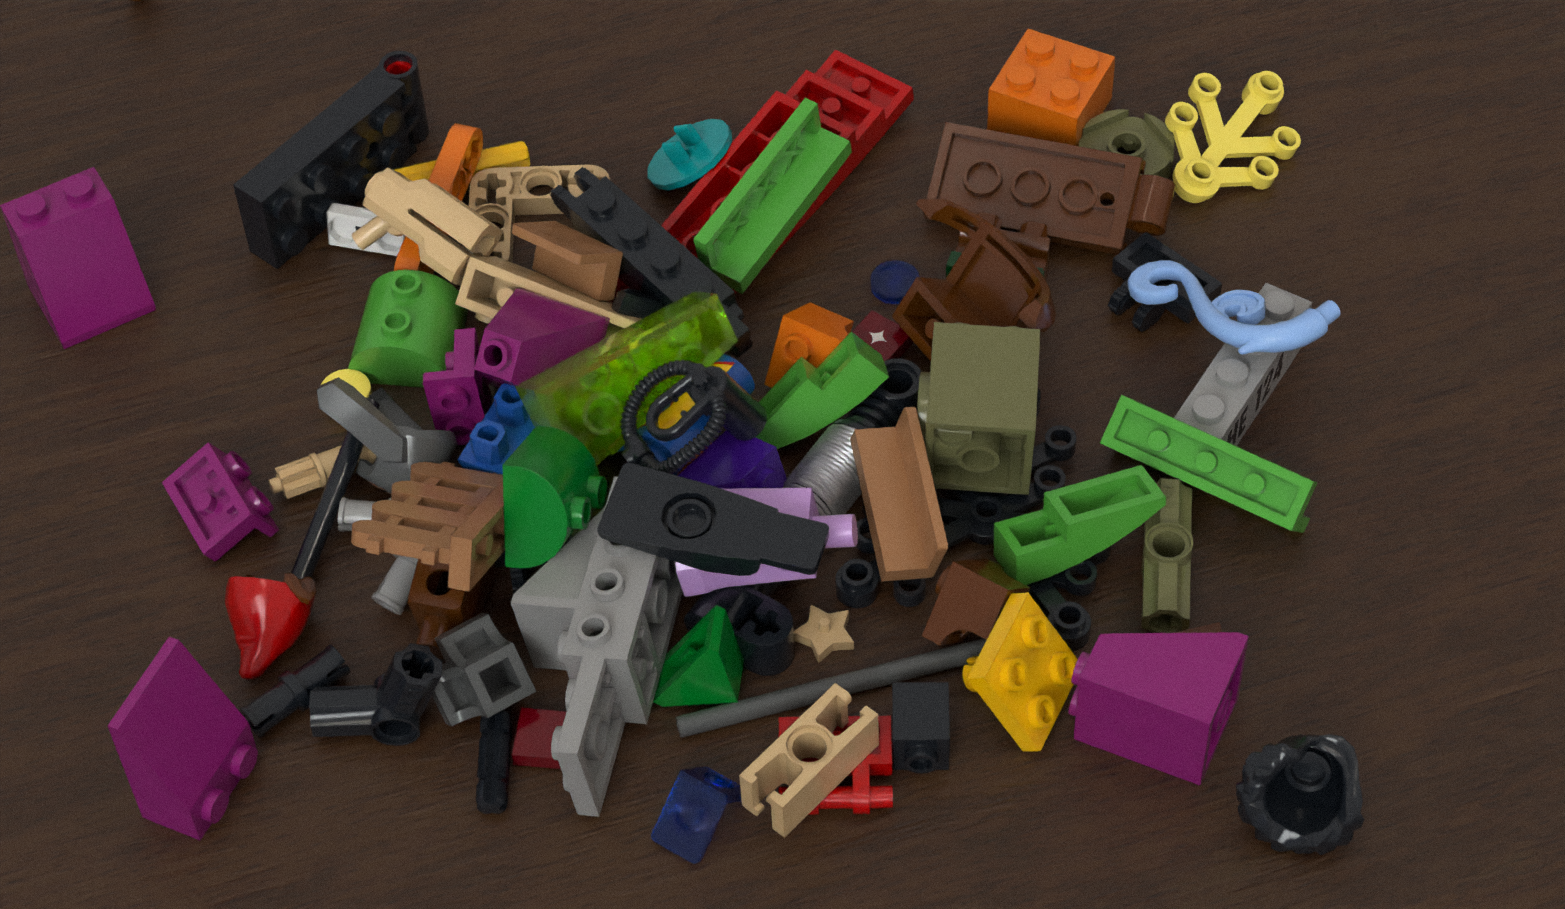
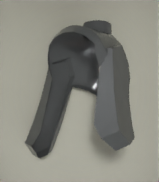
[317,377,458,495]

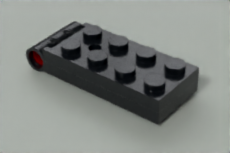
[233,51,429,269]

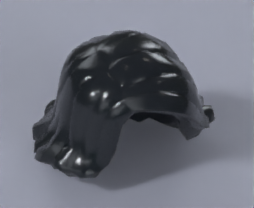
[1236,734,1364,855]

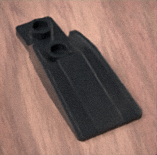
[597,463,829,576]

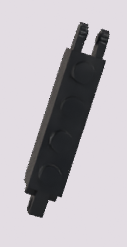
[550,167,753,358]

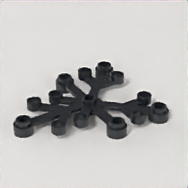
[835,388,1112,651]

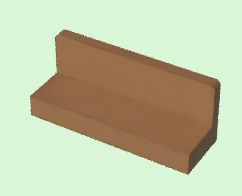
[850,407,948,582]

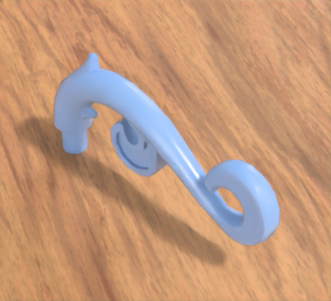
[1127,260,1341,355]

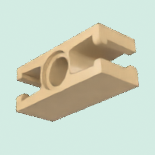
[739,683,879,838]

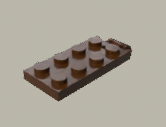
[923,122,1176,255]

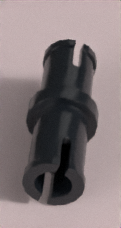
[239,644,350,738]

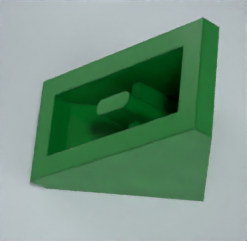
[653,605,744,707]

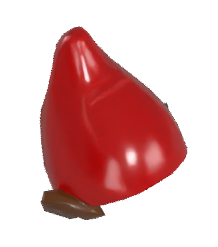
[225,573,316,680]

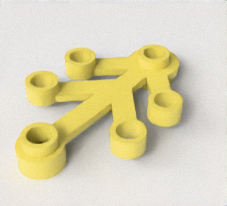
[1165,71,1301,203]

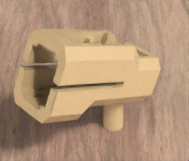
[352,167,503,286]

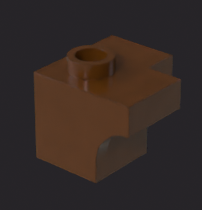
[922,558,1031,646]

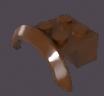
[892,199,1056,361]

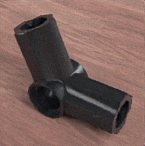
[309,643,442,746]

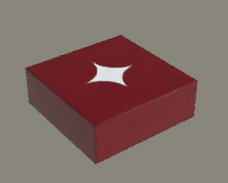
[852,310,913,361]

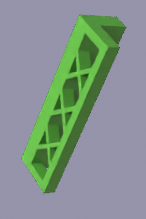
[693,98,852,294]
[1100,395,1318,533]

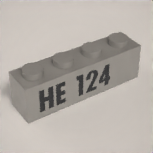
[1174,283,1312,446]

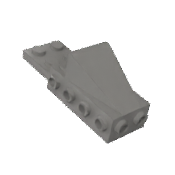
[511,477,683,817]

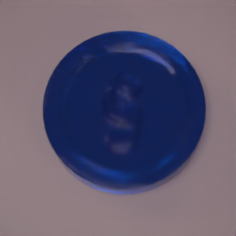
[871,260,920,304]

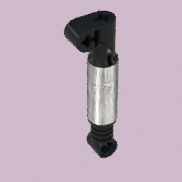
[684,358,921,676]

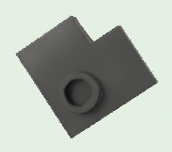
[432,612,536,726]

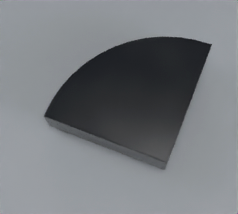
[612,288,666,323]

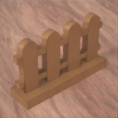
[351,461,505,592]

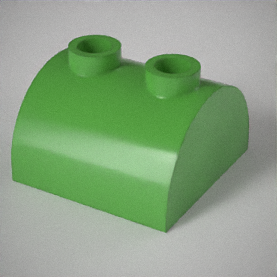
[348,270,468,388]

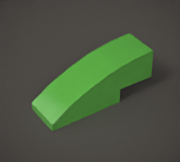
[756,331,889,449]
[994,465,1166,585]

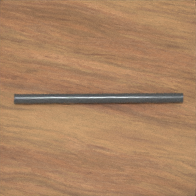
[675,638,987,738]

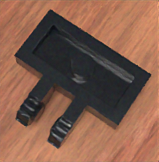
[1107,232,1222,332]

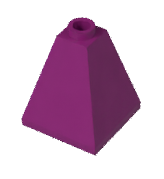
[474,288,610,416]

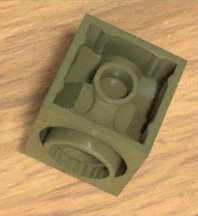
[917,322,1040,495]

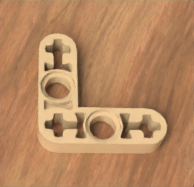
[466,165,610,262]

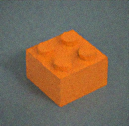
[987,28,1115,146]

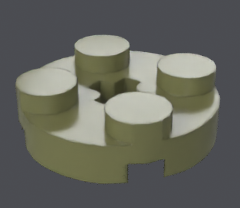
[1079,109,1175,178]

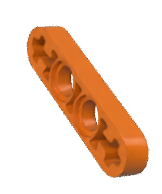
[394,123,483,274]

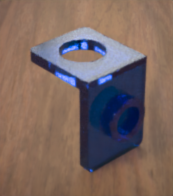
[651,766,741,864]

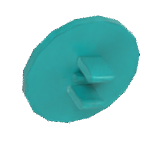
[648,119,732,190]

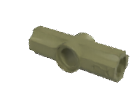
[1141,478,1194,633]

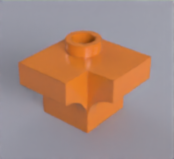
[764,302,854,388]

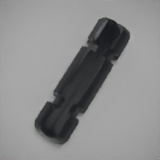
[476,710,512,814]

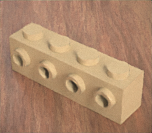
[455,256,669,374]

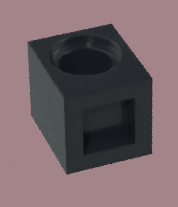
[892,682,950,773]

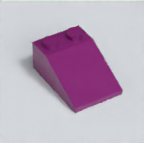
[108,636,258,841]

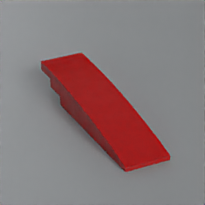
[611,49,914,332]

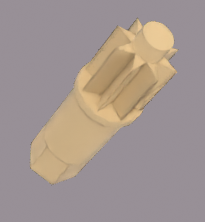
[268,445,377,499]

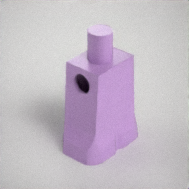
[675,488,858,597]

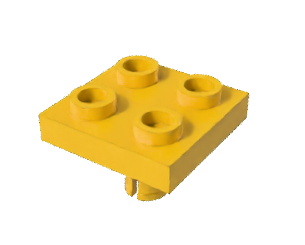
[962,592,1078,752]

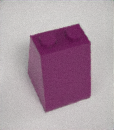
[0,167,156,349]
[1068,632,1249,785]

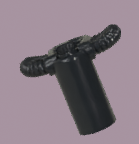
[620,360,767,474]

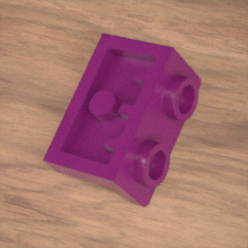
[423,328,491,445]
[162,442,279,562]

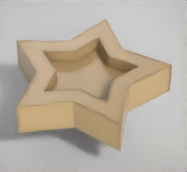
[794,605,854,663]

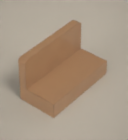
[512,221,623,301]

